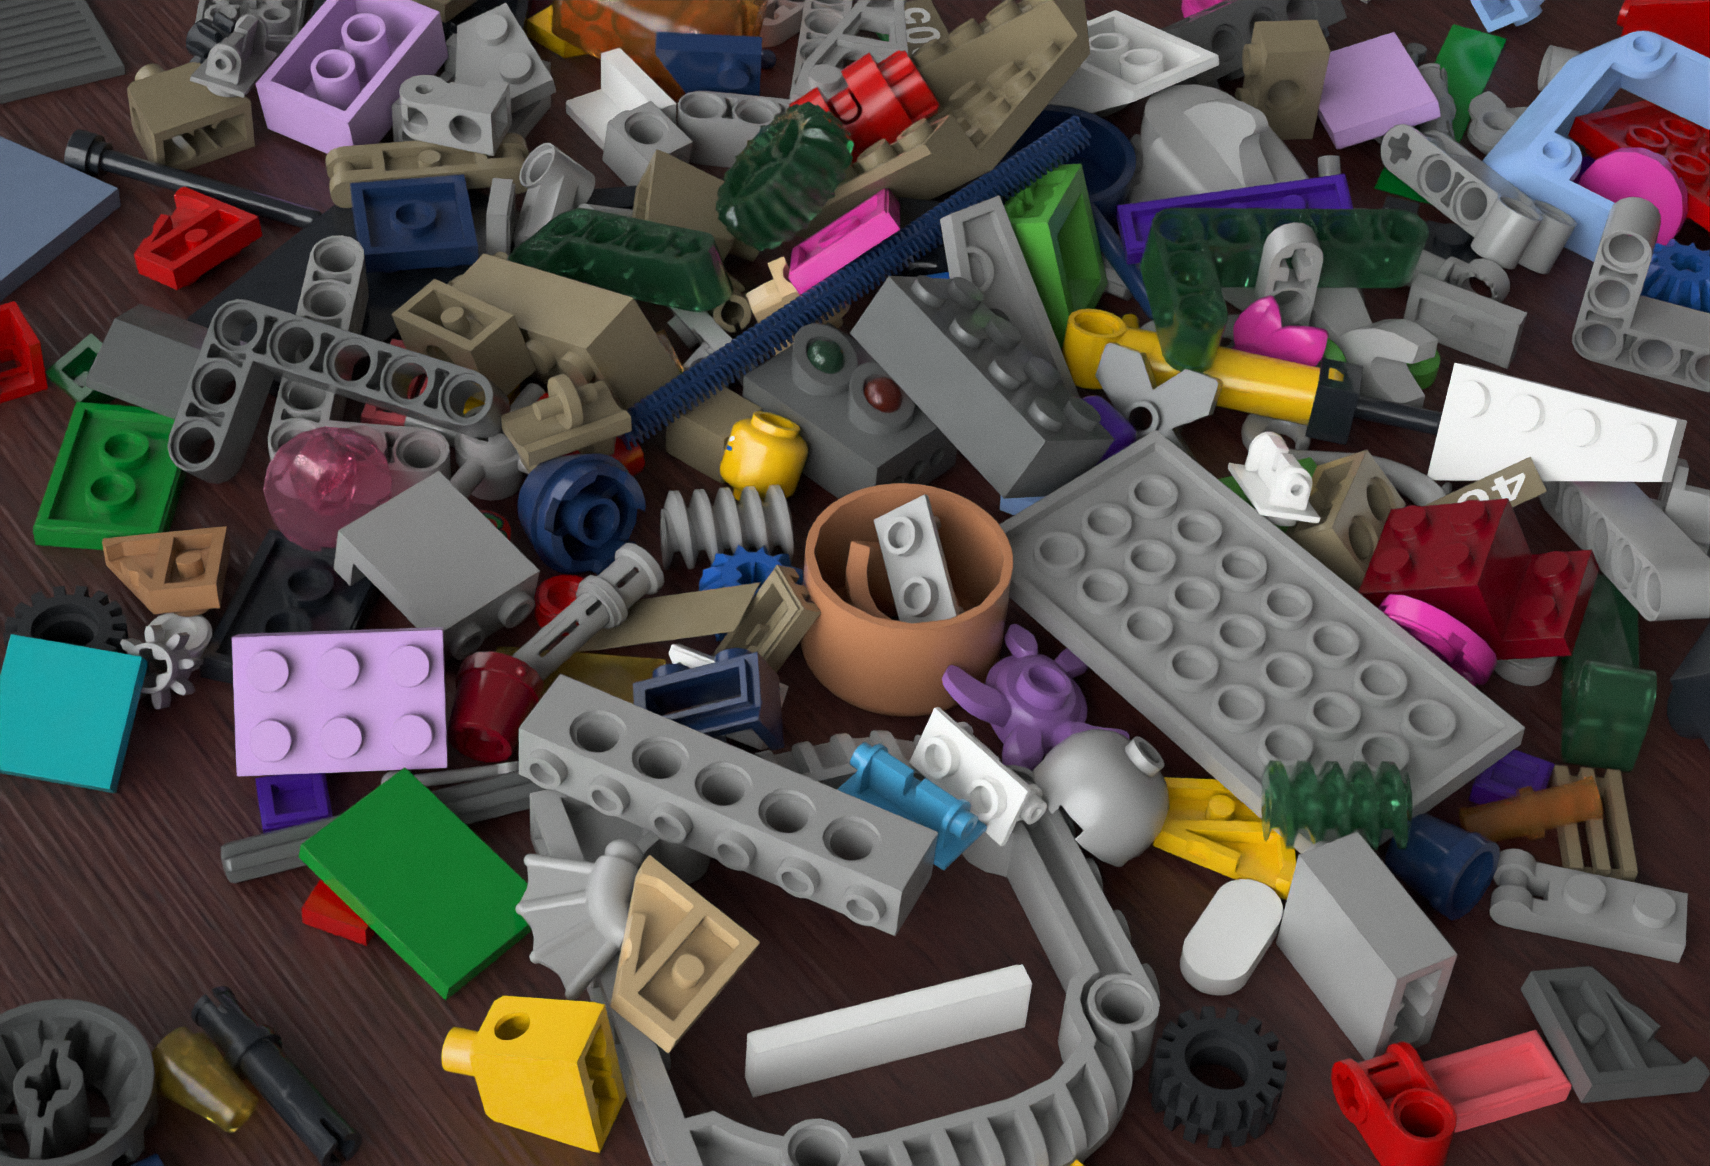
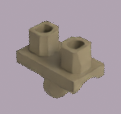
[501,374,632,474]

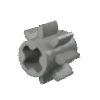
[120,625,203,709]

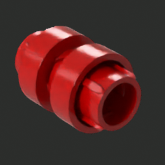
[773,50,941,184]

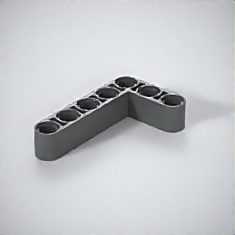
[167,299,511,484]

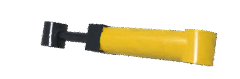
[1062,309,1442,445]

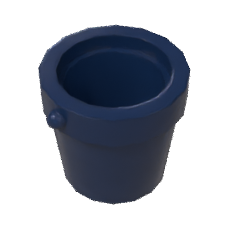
[1385,813,1500,920]

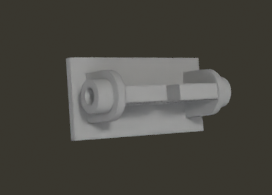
[190,13,278,98]
[874,494,964,623]

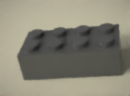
[850,275,1115,499]

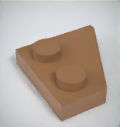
[102,526,231,617]

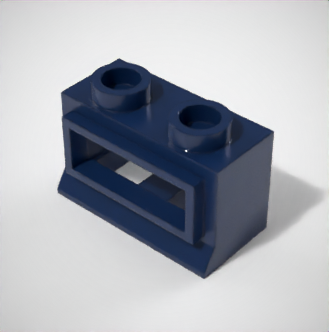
[633,648,784,751]

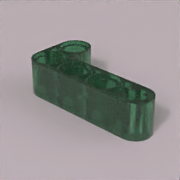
[506,208,734,312]
[1561,573,1657,773]

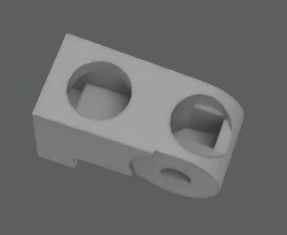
[399,75,512,156]

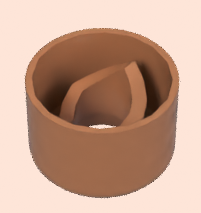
[800,483,1013,717]

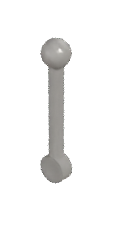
[381,761,519,787]

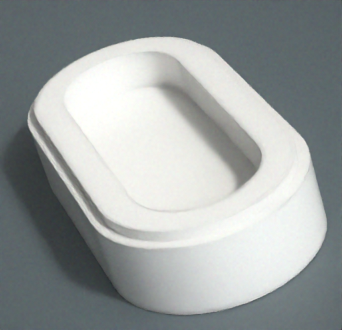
[1180,879,1283,995]

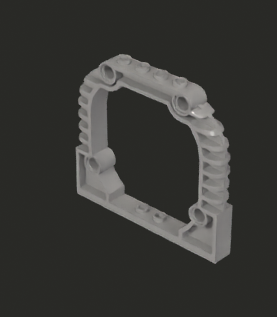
[530,730,1160,1166]

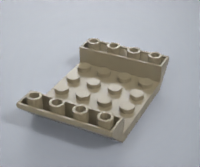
[770,0,1090,239]

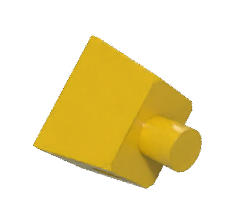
[442,996,627,1153]

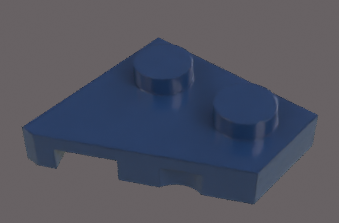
[655,31,762,96]

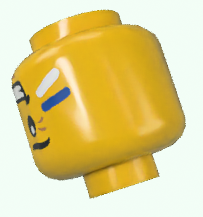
[720,411,808,503]

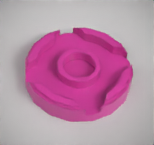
[1578,148,1688,246]
[1378,594,1498,686]

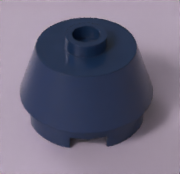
[517,453,646,575]

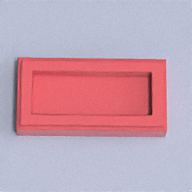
[1423,1030,1572,1133]

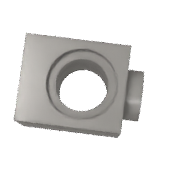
[602,101,693,186]

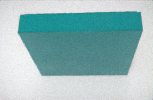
[0,634,148,794]

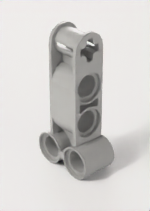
[1381,124,1577,274]

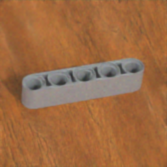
[1539,481,1710,621]

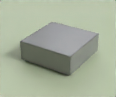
[486,178,515,256]

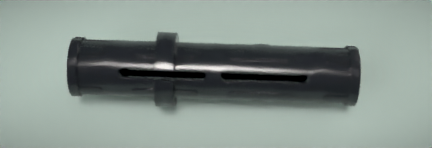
[191,986,362,1166]

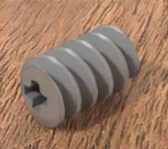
[660,485,794,570]

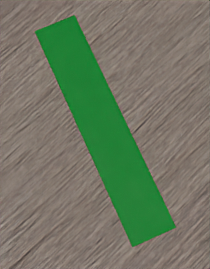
[1374,24,1507,205]

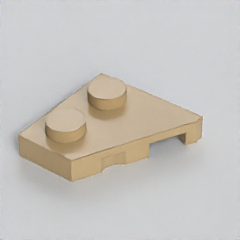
[610,855,760,1054]

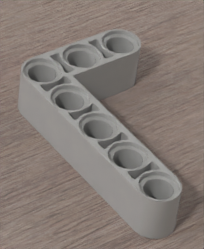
[677,0,853,173]
[1572,197,1710,393]
[268,235,452,507]

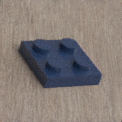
[350,174,478,273]

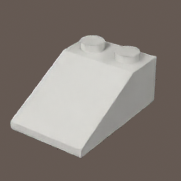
[1048,10,1219,113]

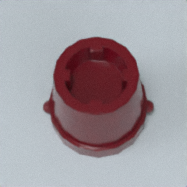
[447,651,544,762]

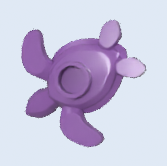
[942,624,1129,771]

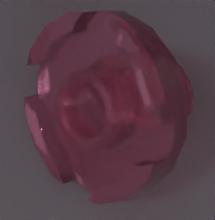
[263,426,393,551]

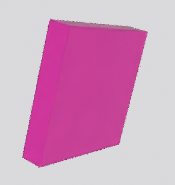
[788,188,900,295]

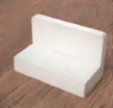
[566,47,676,151]

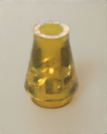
[151,1026,258,1133]

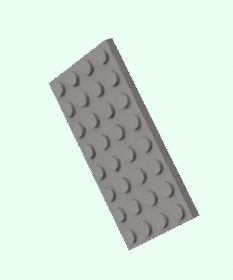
[999,430,1525,853]

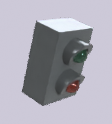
[743,322,957,499]

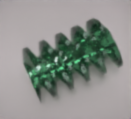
[1261,760,1413,850]

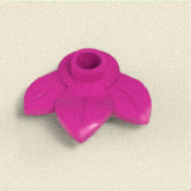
[1231,295,1329,367]

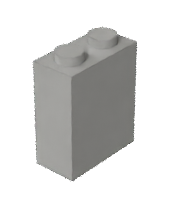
[1276,831,1458,1060]

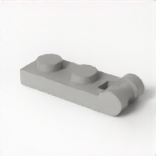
[1490,849,1688,963]

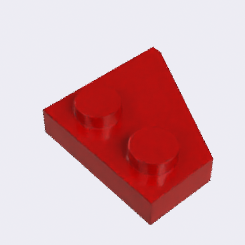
[134,186,263,290]

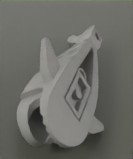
[1125,84,1439,408]

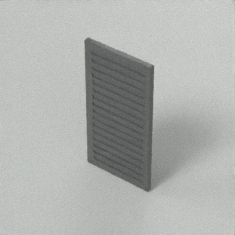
[0,0,126,104]

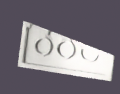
[1427,363,1687,482]

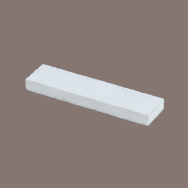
[745,964,1032,1098]

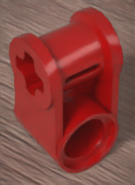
[1331,1041,1457,1166]

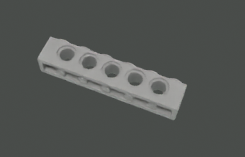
[519,674,938,936]

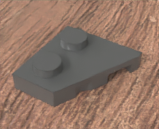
[1521,966,1710,1103]

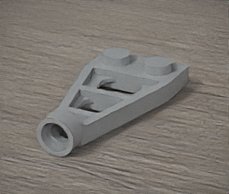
[791,0,908,103]

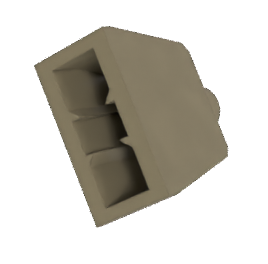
[127,62,255,171]
[627,149,764,278]

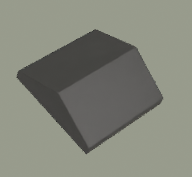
[86,303,247,419]

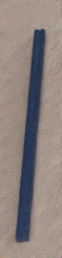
[617,116,1091,450]

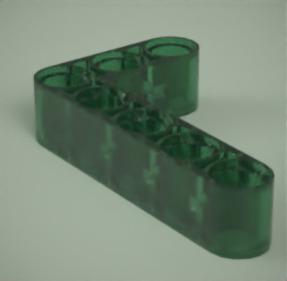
[1140,208,1429,373]

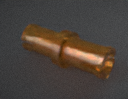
[1458,776,1603,843]

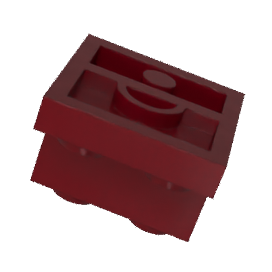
[1358,498,1599,660]

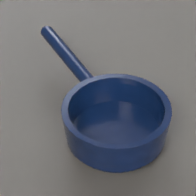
[971,104,1168,321]

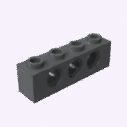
[1160,0,1347,89]

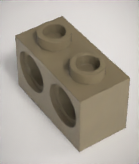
[1285,450,1406,591]

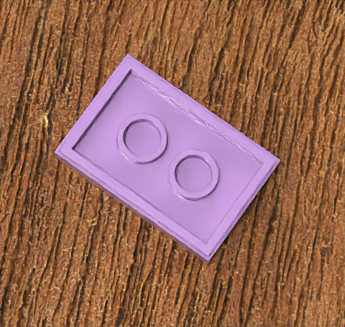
[1317,32,1441,150]

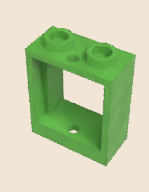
[1004,164,1108,348]

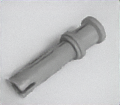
[513,543,665,681]

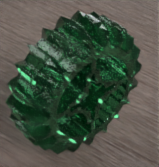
[715,102,854,251]

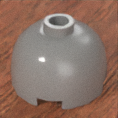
[1033,729,1170,867]

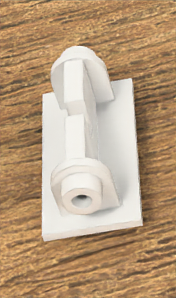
[1228,432,1320,526]
[909,707,1047,846]

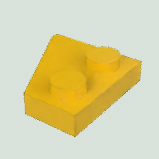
[1153,777,1297,900]

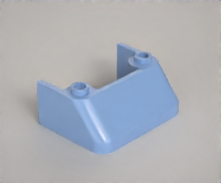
[1482,31,1710,262]

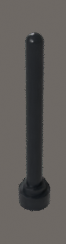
[64,129,322,228]

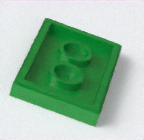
[33,402,187,550]
[299,767,532,1000]

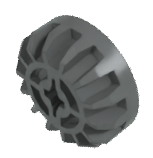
[0,999,159,1166]

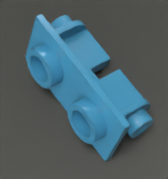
[837,742,987,870]

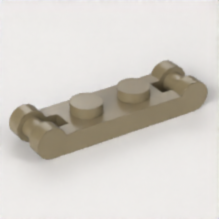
[325,133,529,208]

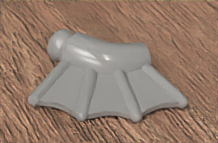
[516,839,643,1000]

